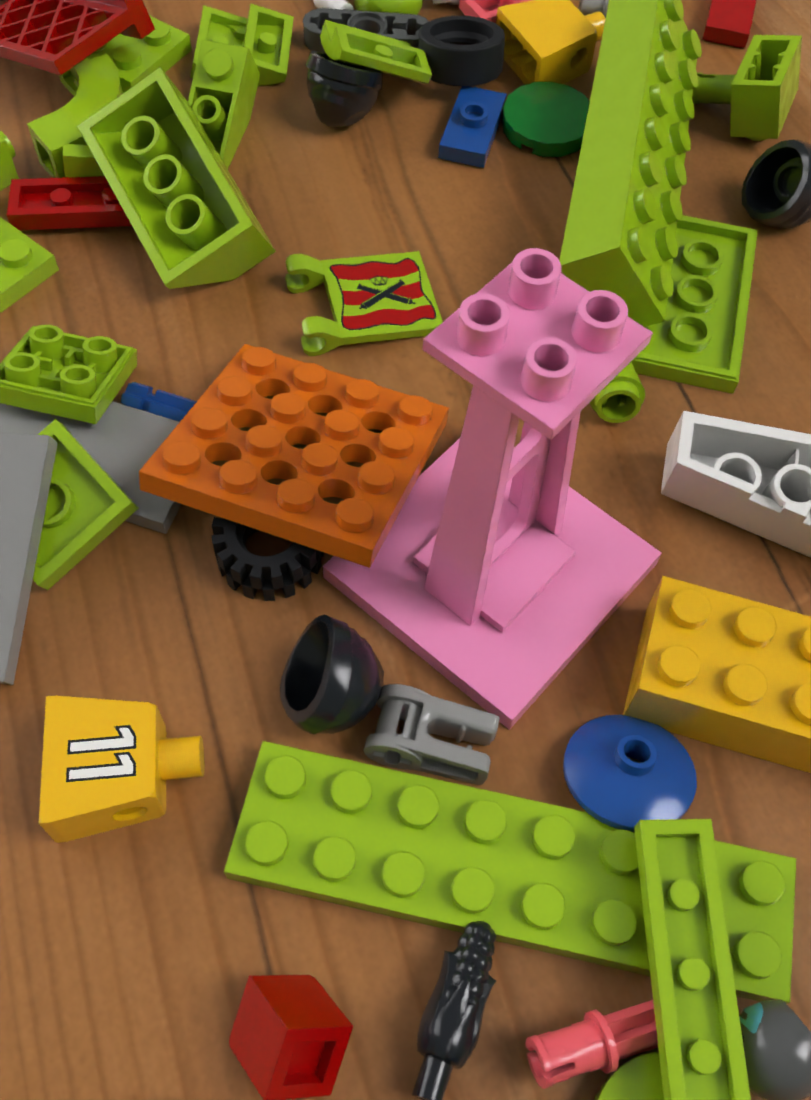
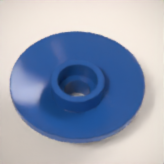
[563,715,697,832]

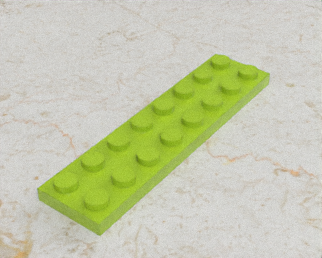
[224,741,796,1004]

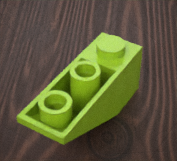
[188,39,260,169]

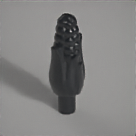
[412,921,496,1100]

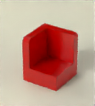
[229,975,354,1100]

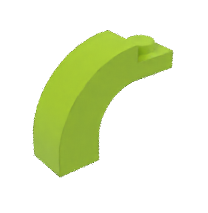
[27,53,123,178]

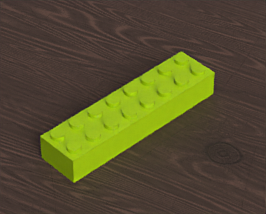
[559,0,702,327]

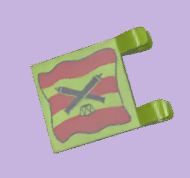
[285,251,443,356]

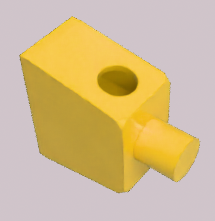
[496,0,606,85]

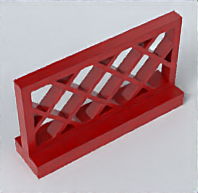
[0,0,155,76]

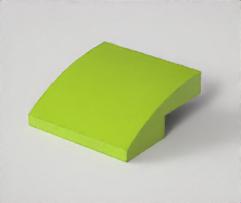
[190,4,294,86]
[320,20,432,84]

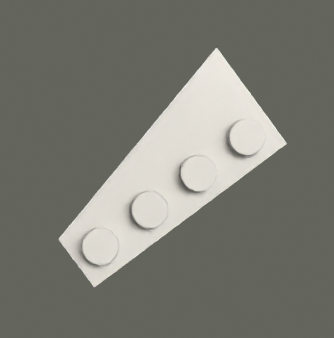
[661,411,811,558]

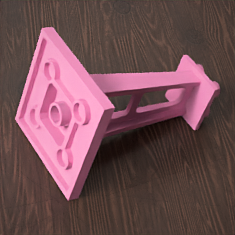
[323,248,662,730]

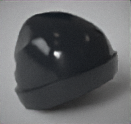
[306,51,383,128]
[741,140,811,229]
[280,614,384,735]

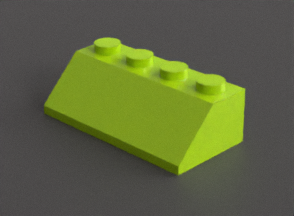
[77,67,276,289]

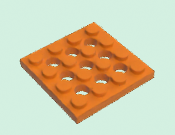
[139,344,449,568]

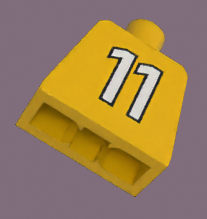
[39,696,205,843]

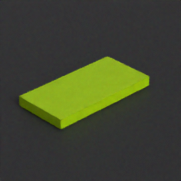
[631,215,758,394]

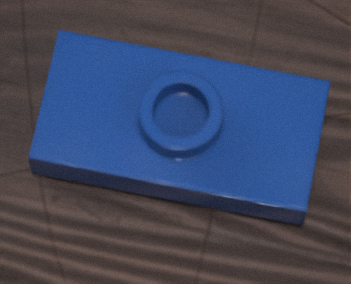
[438,86,507,168]

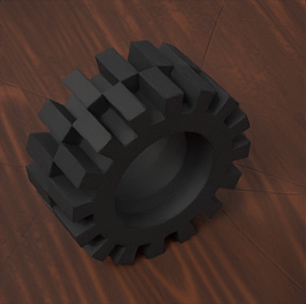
[211,483,324,601]

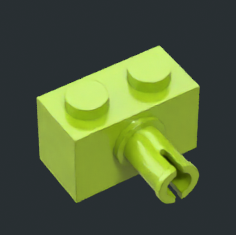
[692,35,802,141]

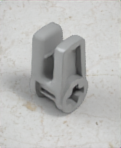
[363,684,500,785]

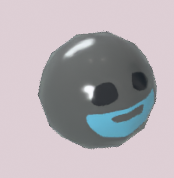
[739,1000,811,1100]

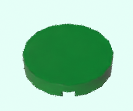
[501,82,590,157]

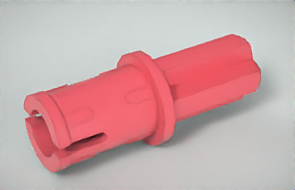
[526,1000,658,1089]

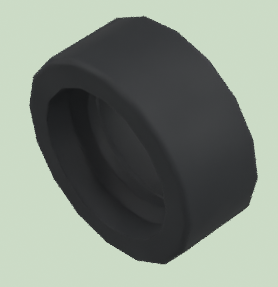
[418,16,505,86]

